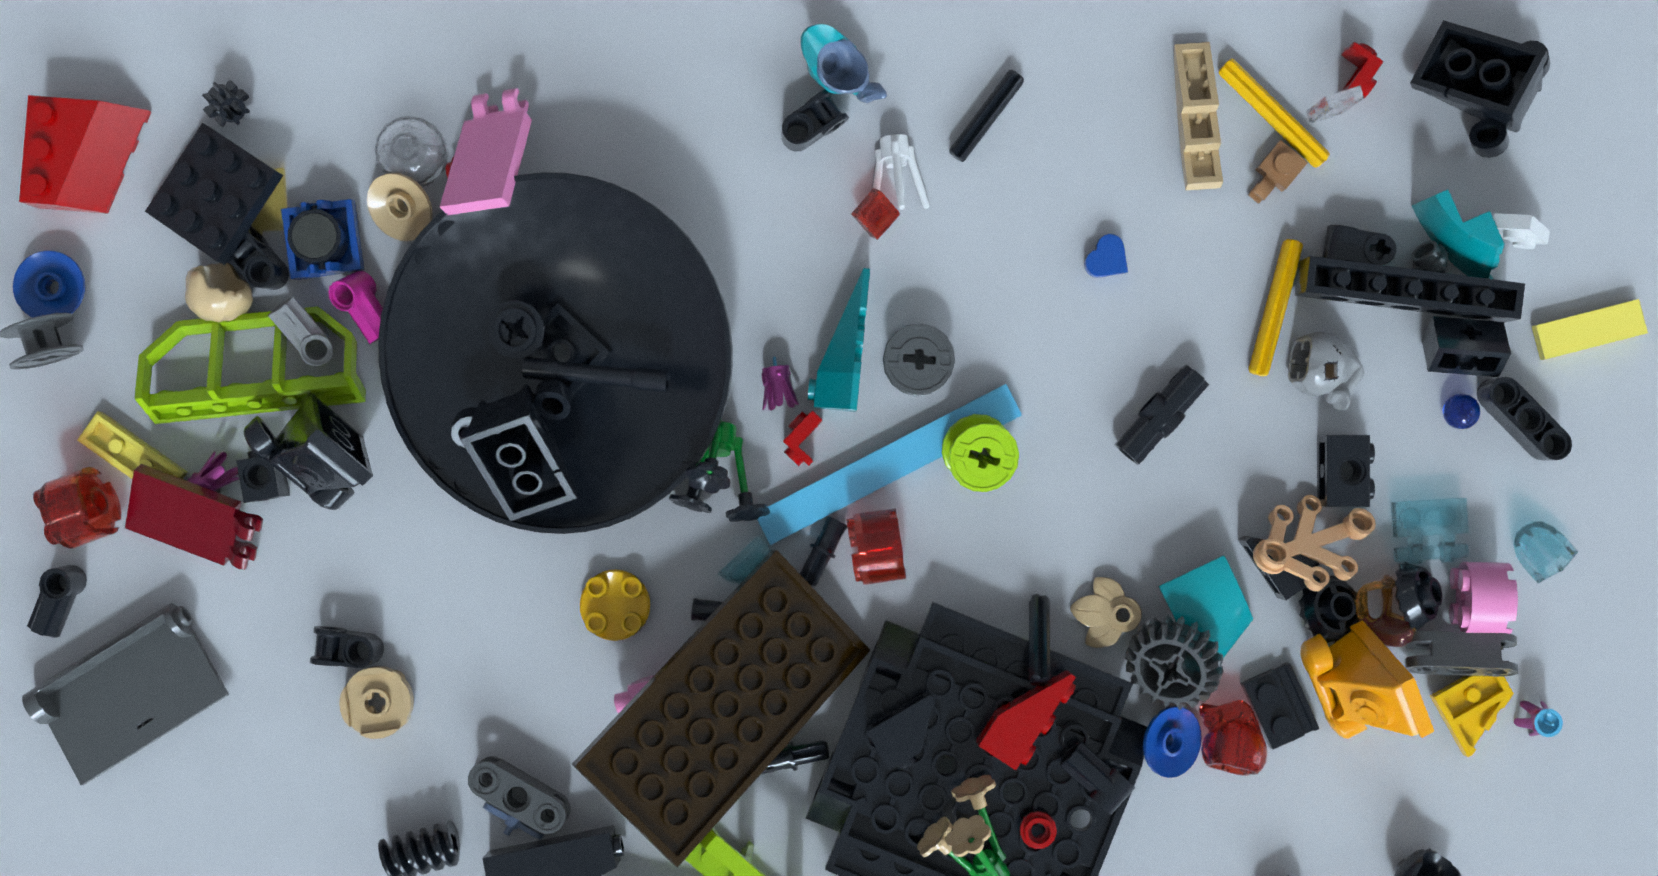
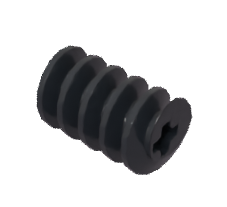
[378,820,460,876]

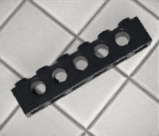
[1295,256,1525,323]

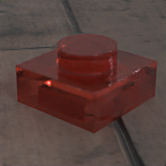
[851,188,900,240]

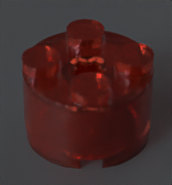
[33,467,122,549]
[846,508,906,585]

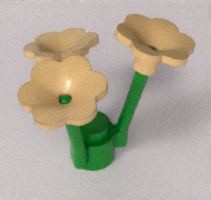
[917,775,1010,876]

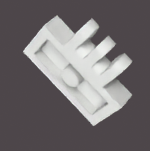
[1493,213,1550,249]

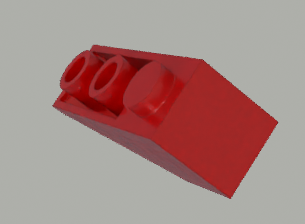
[976,670,1076,770]

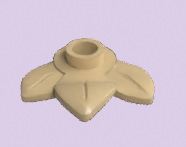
[1070,577,1142,648]

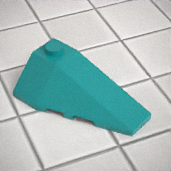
[807,268,870,412]

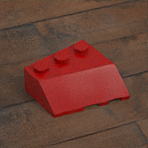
[19,95,151,214]

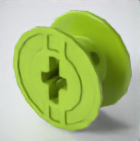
[941,414,1019,492]

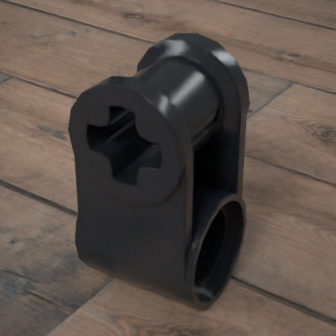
[781,89,849,152]
[1322,225,1397,265]
[228,226,289,290]
[310,626,384,668]

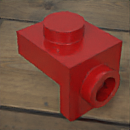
[1338,42,1384,104]
[783,410,823,466]

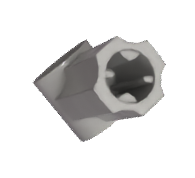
[268,296,333,366]

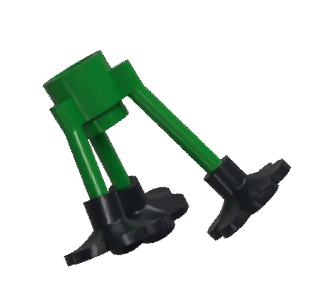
[669,421,770,522]

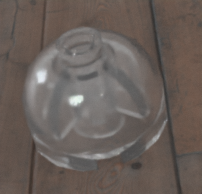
[374,116,449,187]

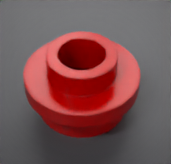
[1020,811,1057,849]

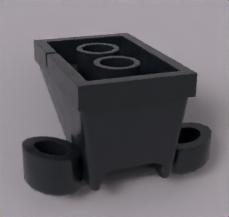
[1410,20,1551,158]
[451,379,577,521]
[243,392,373,510]

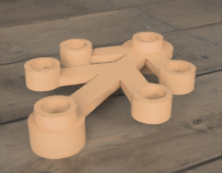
[1253,495,1376,591]

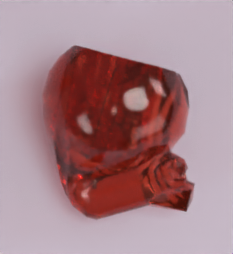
[1199,700,1268,776]

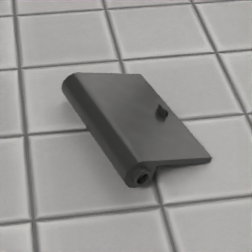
[22,603,229,785]

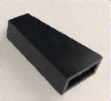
[482,825,624,876]

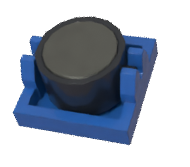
[281,199,365,280]

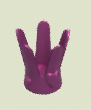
[761,357,799,411]
[187,451,239,491]
[1513,701,1563,737]

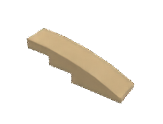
[1173,42,1223,191]

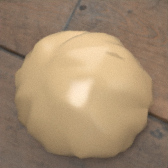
[185,263,253,322]

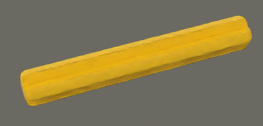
[1218,58,1330,168]
[1248,239,1303,377]

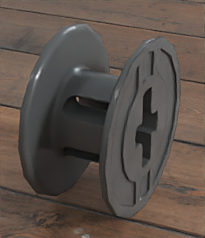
[0,313,84,370]
[883,323,955,396]

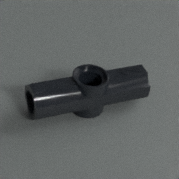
[1114,365,1209,465]

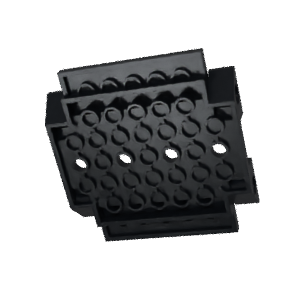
[805,601,1148,876]

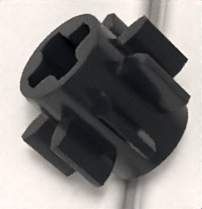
[202,80,250,127]

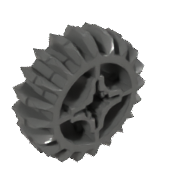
[1125,614,1224,710]

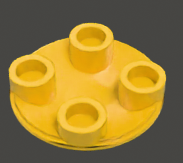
[580,569,650,641]

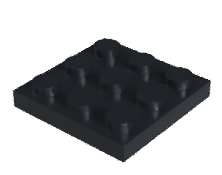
[145,123,284,265]

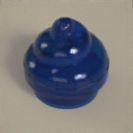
[1443,394,1481,429]

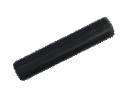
[949,70,1024,162]
[1029,594,1051,687]

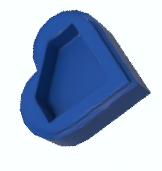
[1084,234,1128,278]

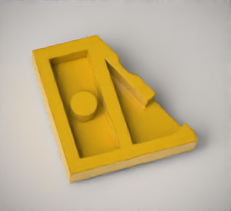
[1429,675,1514,757]

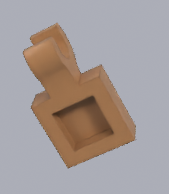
[1248,140,1308,204]

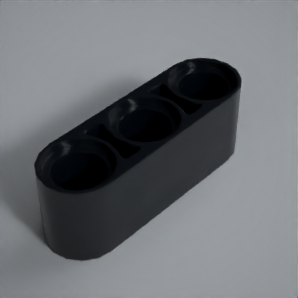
[1477,377,1572,461]

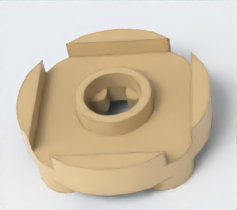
[339,666,414,739]

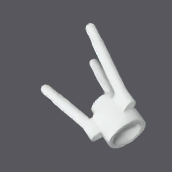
[871,134,929,209]

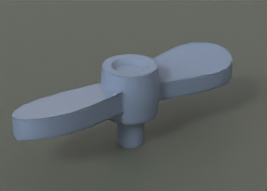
[483,802,545,840]

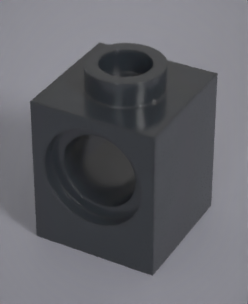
[236,451,290,503]

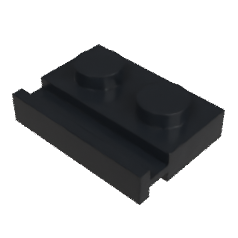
[1240,662,1320,750]

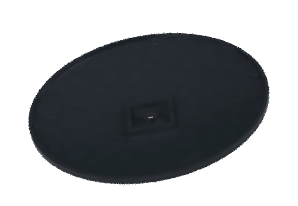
[378,172,733,534]

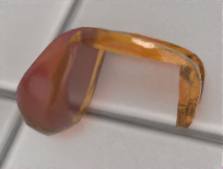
[1355,574,1416,647]

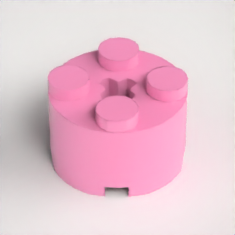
[1449,562,1518,634]

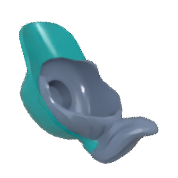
[800,24,887,103]

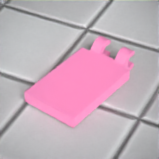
[440,88,532,215]

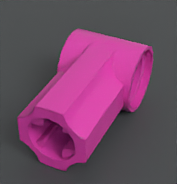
[328,271,383,344]

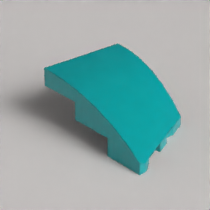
[1412,189,1505,279]
[1158,555,1253,658]

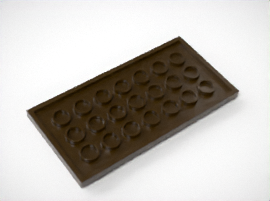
[572,550,871,868]

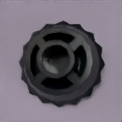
[1394,561,1443,631]
[1298,575,1362,643]

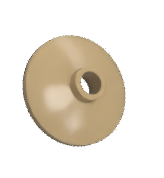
[367,173,433,241]

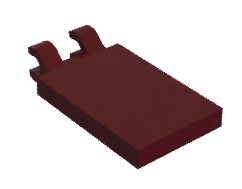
[125,464,263,570]

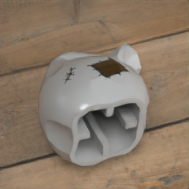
[1288,332,1364,410]

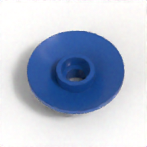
[13,251,85,318]
[1143,706,1202,778]

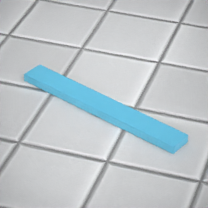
[757,384,1022,545]

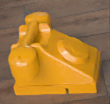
[1300,620,1434,739]

